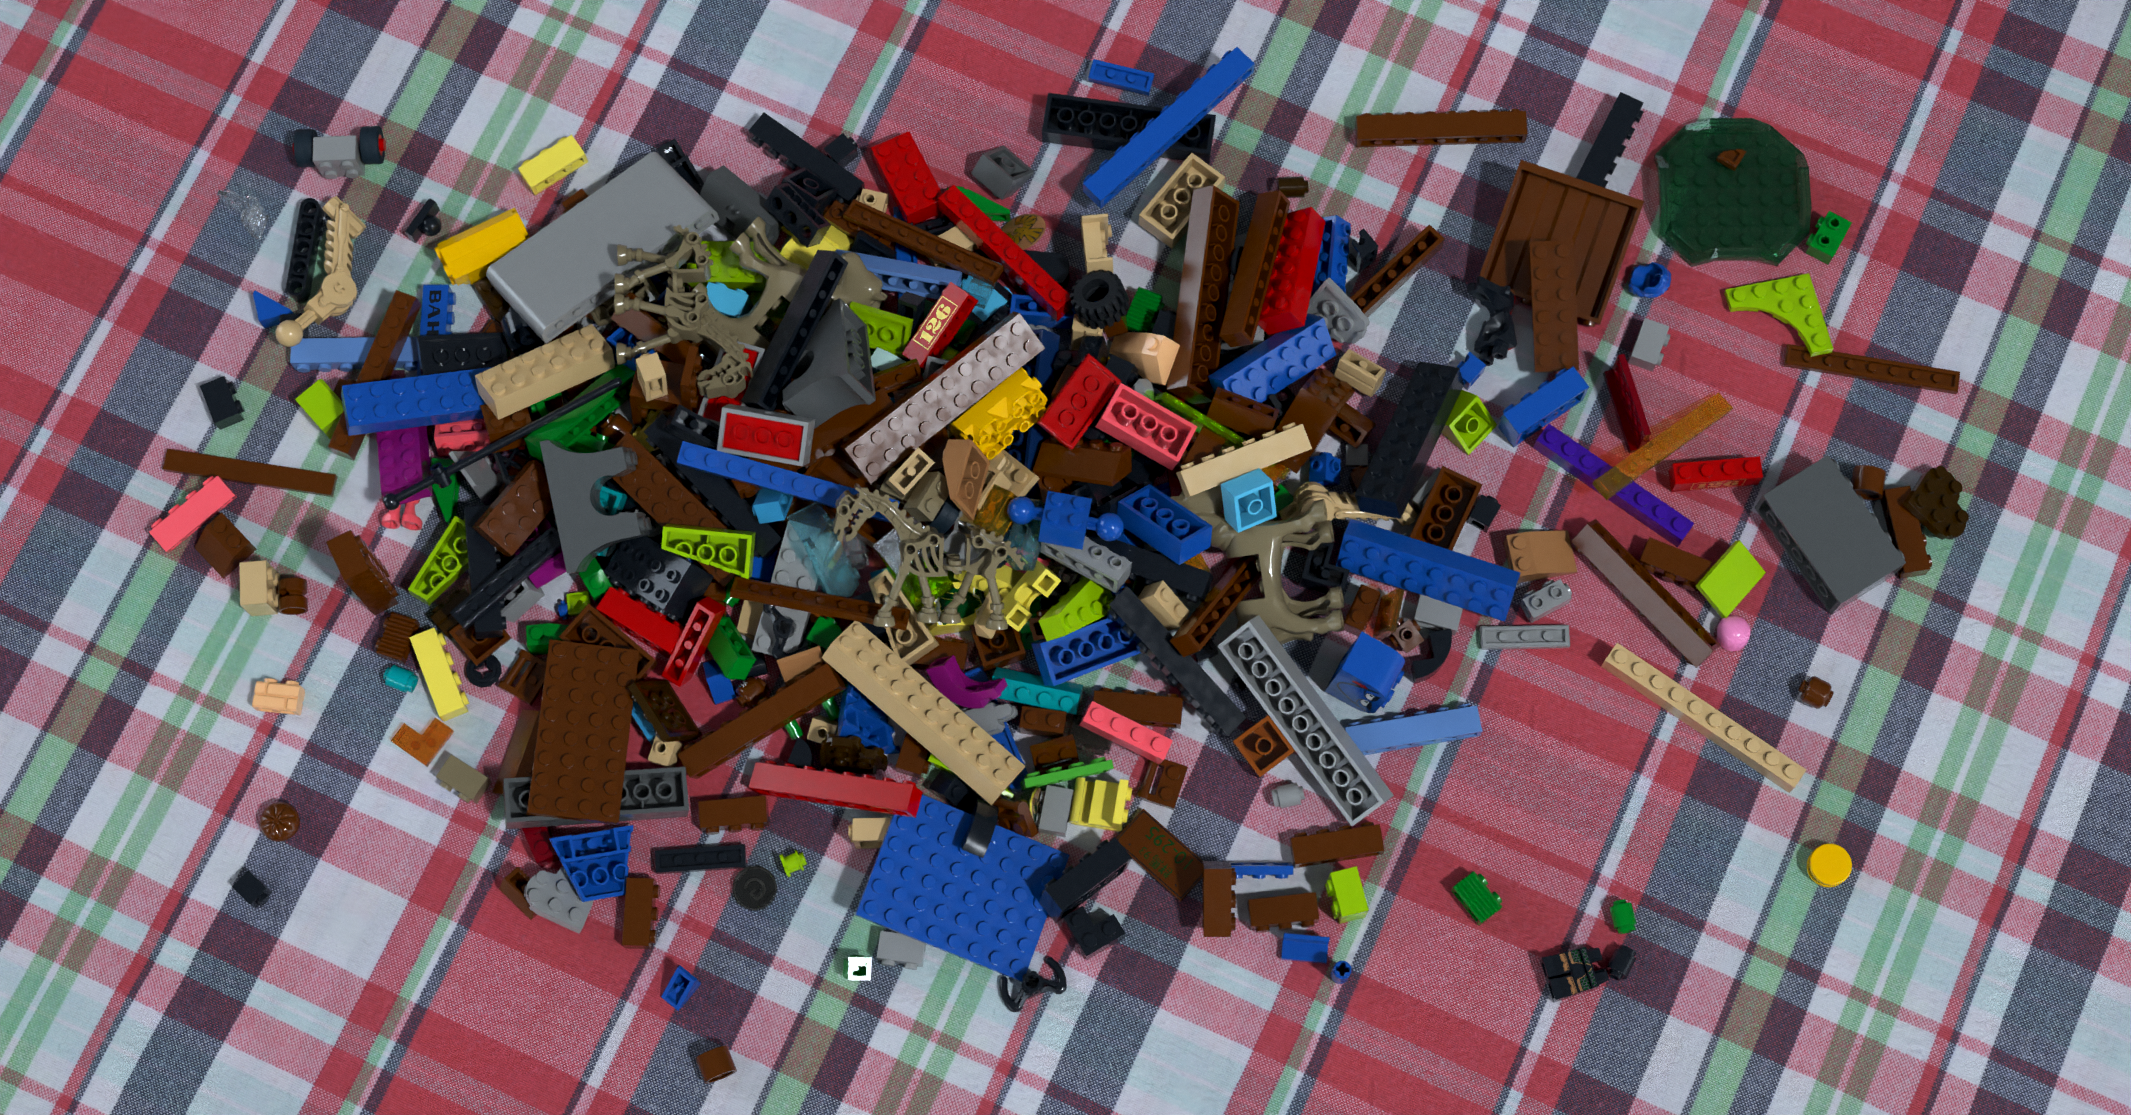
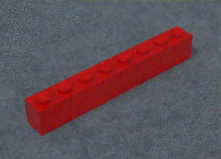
[938,185,1073,321]
[749,760,923,818]

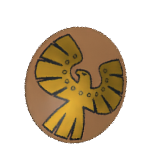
[1001,214,1046,250]

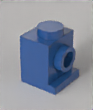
[1457,352,1486,390]

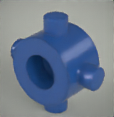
[558,600,569,620]

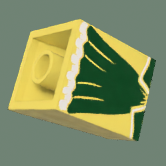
[914,582,982,636]

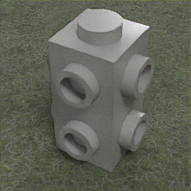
[1520,579,1572,623]

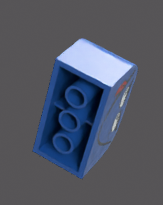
[1324,632,1405,713]

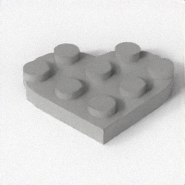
[1307,278,1370,344]
[524,867,594,934]

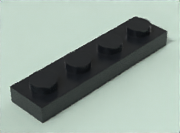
[655,844,747,874]

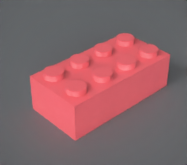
[1095,383,1198,471]

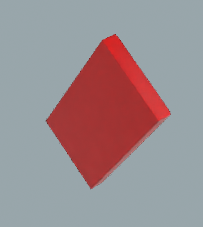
[1036,353,1122,450]

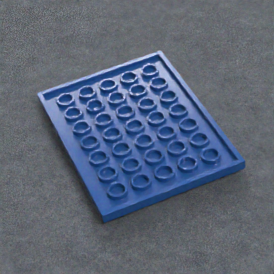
[855,795,1070,982]

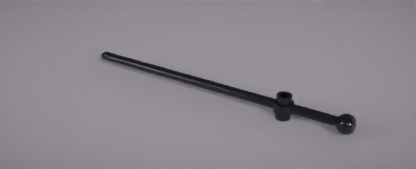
[383,378,622,511]

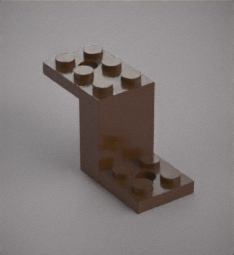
[629,345,703,426]
[1275,367,1355,474]

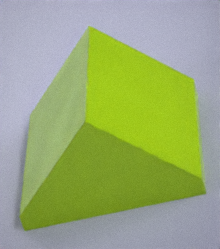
[295,379,344,439]

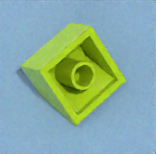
[1442,390,1497,455]

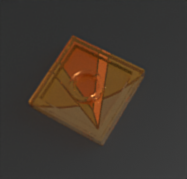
[1373,588,1405,640]

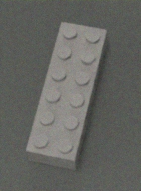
[751,521,833,656]

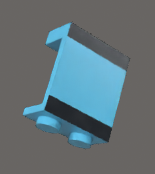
[961,277,1012,329]

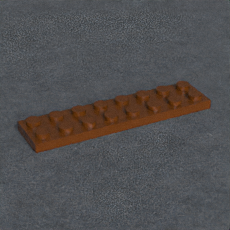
[612,432,755,587]

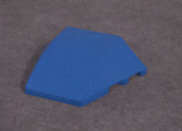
[838,680,901,754]
[549,825,634,902]

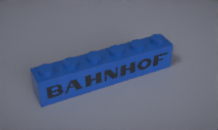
[417,284,456,376]

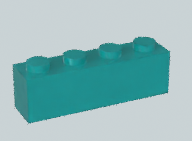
[992,667,1083,714]

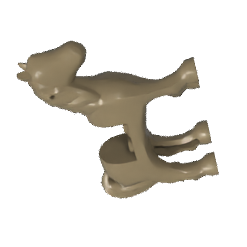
[691,216,888,357]
[1170,485,1344,645]

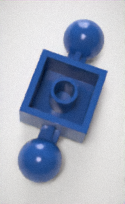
[1007,491,1124,550]

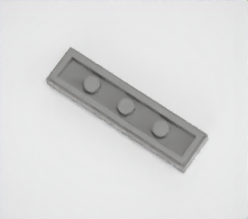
[1480,625,1570,650]

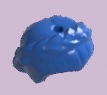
[1628,262,1671,298]

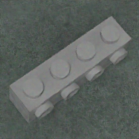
[1040,536,1132,593]

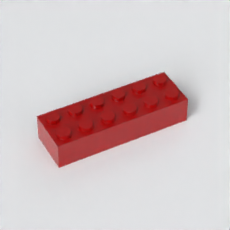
[1258,207,1326,335]

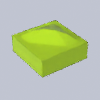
[566,591,591,617]

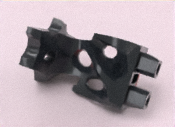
[1467,276,1517,366]

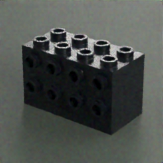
[603,536,714,622]

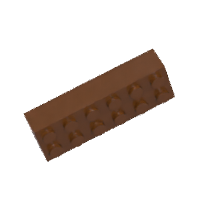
[1529,239,1579,373]
[326,530,399,615]

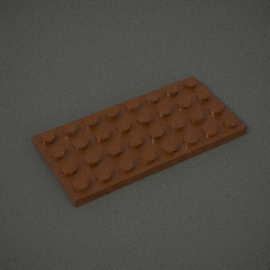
[527,639,639,825]

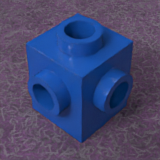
[1309,452,1341,487]

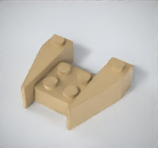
[1081,214,1113,301]

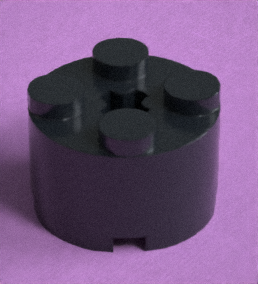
[501,307,545,354]

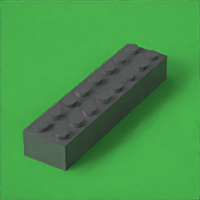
[503,767,689,829]

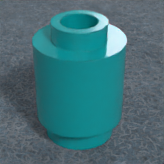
[383,665,419,693]

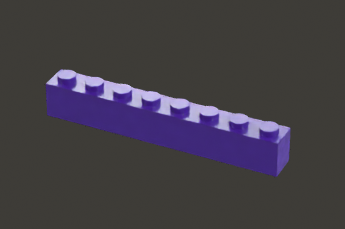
[1533,424,1694,547]

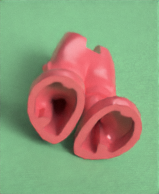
[381,499,423,531]

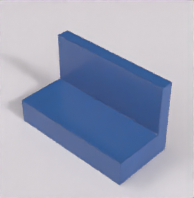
[1281,933,1330,964]

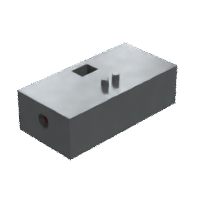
[700,165,783,246]

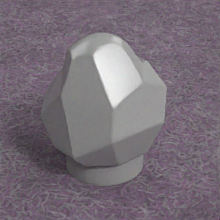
[1131,378,1154,401]

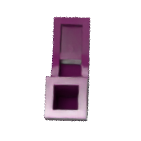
[926,655,1008,708]

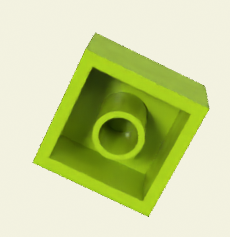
[1325,866,1369,924]

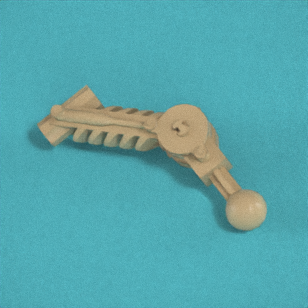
[275,196,367,347]
[1255,482,1418,557]

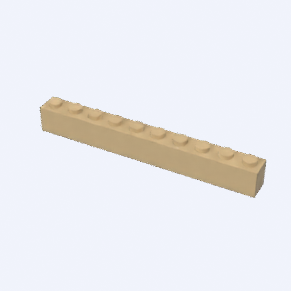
[1601,643,1806,793]

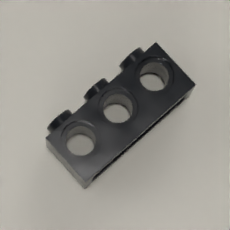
[764,182,831,248]

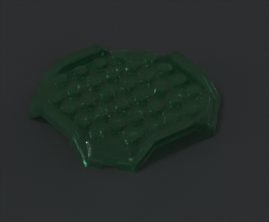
[1654,118,1812,267]

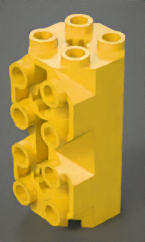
[434,207,530,286]
[949,367,1048,460]

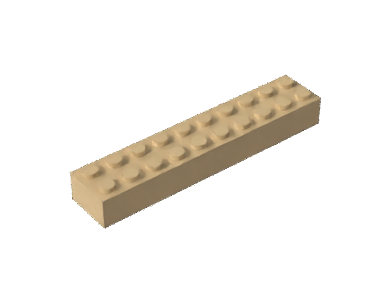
[822,621,1026,805]

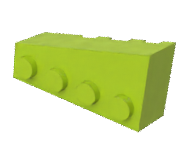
[408,516,469,606]
[661,524,756,579]
[1039,575,1113,641]

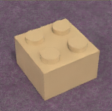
[240,560,281,616]

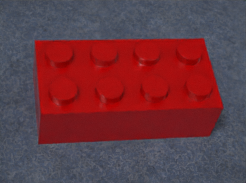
[871,131,943,225]
[596,586,685,659]

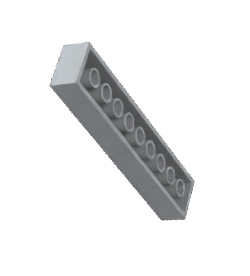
[1217,615,1394,826]

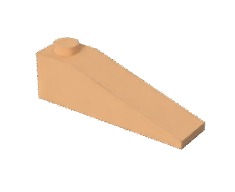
[1109,332,1180,386]

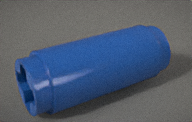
[1331,961,1352,984]

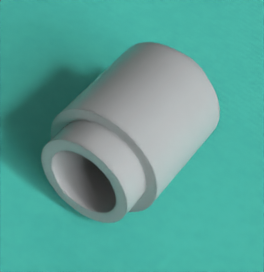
[1271,783,1305,808]

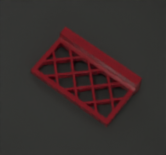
[1603,354,1651,454]

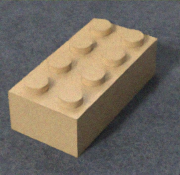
[1139,153,1225,249]

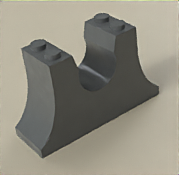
[782,298,876,429]
[540,440,652,574]

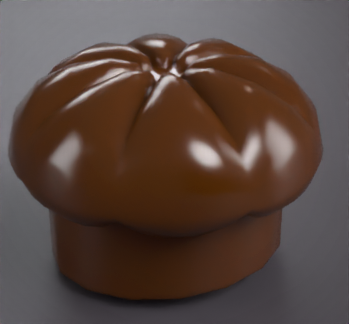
[260,802,300,842]

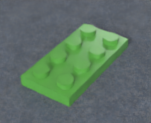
[1020,757,1114,791]

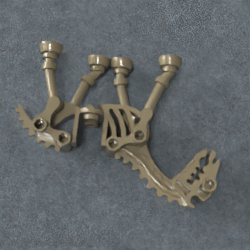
[614,225,753,399]
[833,483,1025,630]

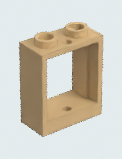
[848,818,891,849]

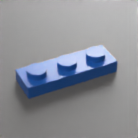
[1088,59,1154,96]
[1230,862,1293,879]

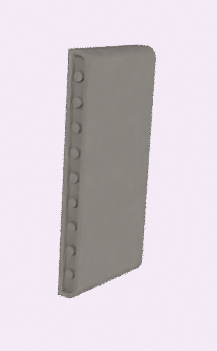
[486,152,720,344]

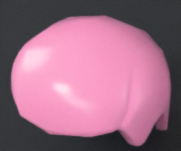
[1716,615,1751,652]

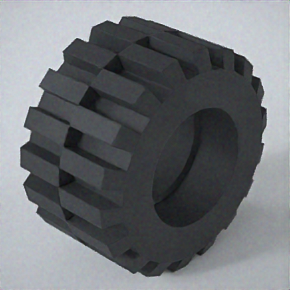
[1070,270,1129,329]

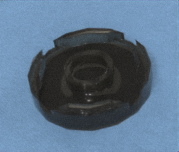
[732,866,778,911]

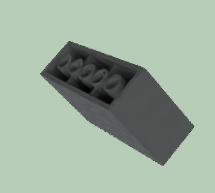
[1755,455,1906,615]

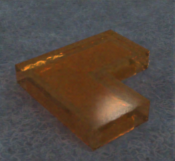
[391,718,454,767]

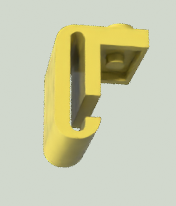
[1068,777,1132,832]

